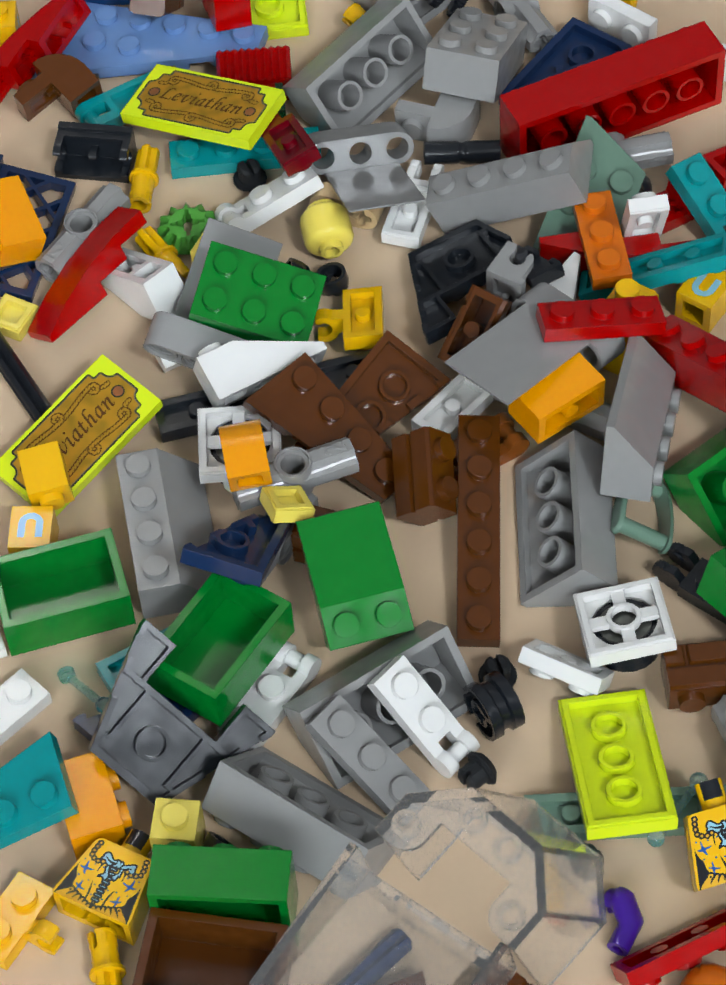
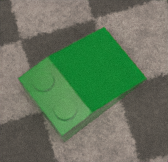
[295,501,415,651]

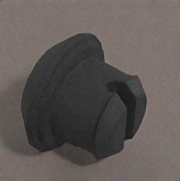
[233,159,267,192]
[478,654,517,687]
[458,752,497,791]

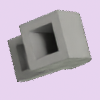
[394,93,480,143]

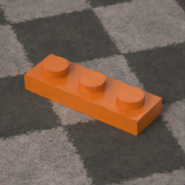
[572,190,633,291]

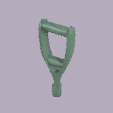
[610,481,674,554]

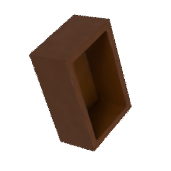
[132,907,292,985]

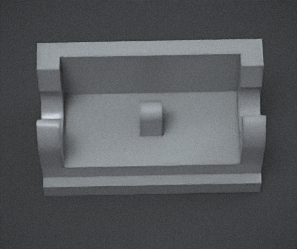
[486,241,534,302]

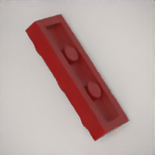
[536,295,667,343]
[610,908,726,985]

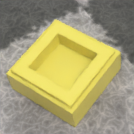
[0,293,39,342]
[259,485,316,523]

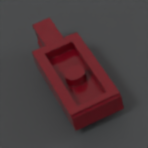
[261,112,322,177]

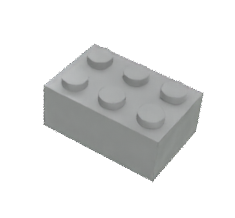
[422,7,528,103]

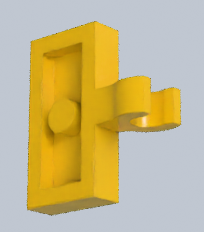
[315,286,384,351]
[0,871,65,971]

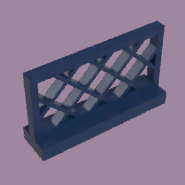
[0,154,76,303]

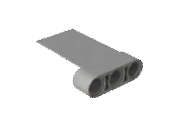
[308,122,426,212]
[143,217,283,369]
[444,282,625,406]

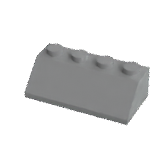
[282,0,433,131]
[425,139,594,234]
[600,336,681,502]
[515,430,618,608]
[115,448,214,619]
[282,620,474,790]
[202,746,408,897]

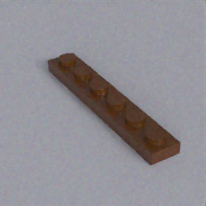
[456,415,500,648]

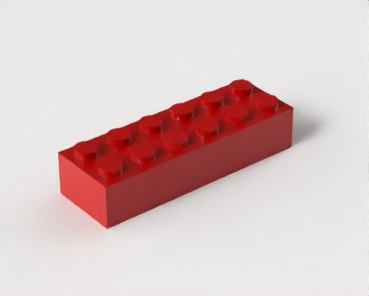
[499,21,726,158]

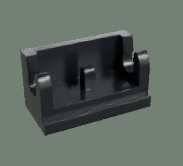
[53,121,137,183]

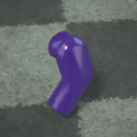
[602,886,644,956]

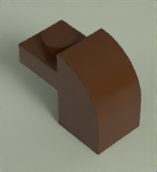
[13,54,103,122]

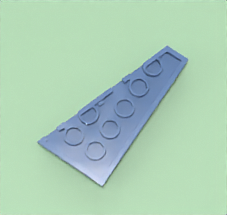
[31,2,269,79]

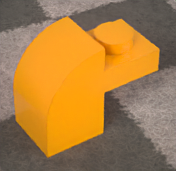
[218,419,273,492]

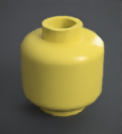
[300,199,354,259]

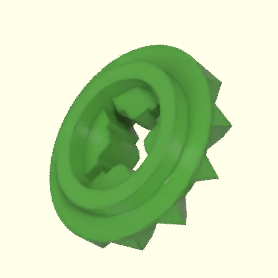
[157,203,216,255]

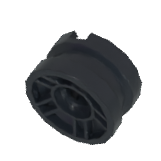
[463,670,525,741]

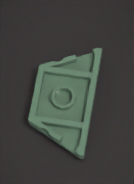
[533,115,646,251]

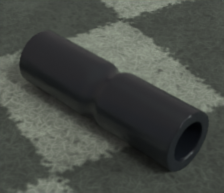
[423,140,501,165]

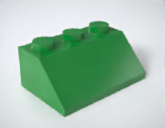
[663,428,726,547]

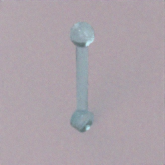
[57,666,108,713]
[647,772,708,847]

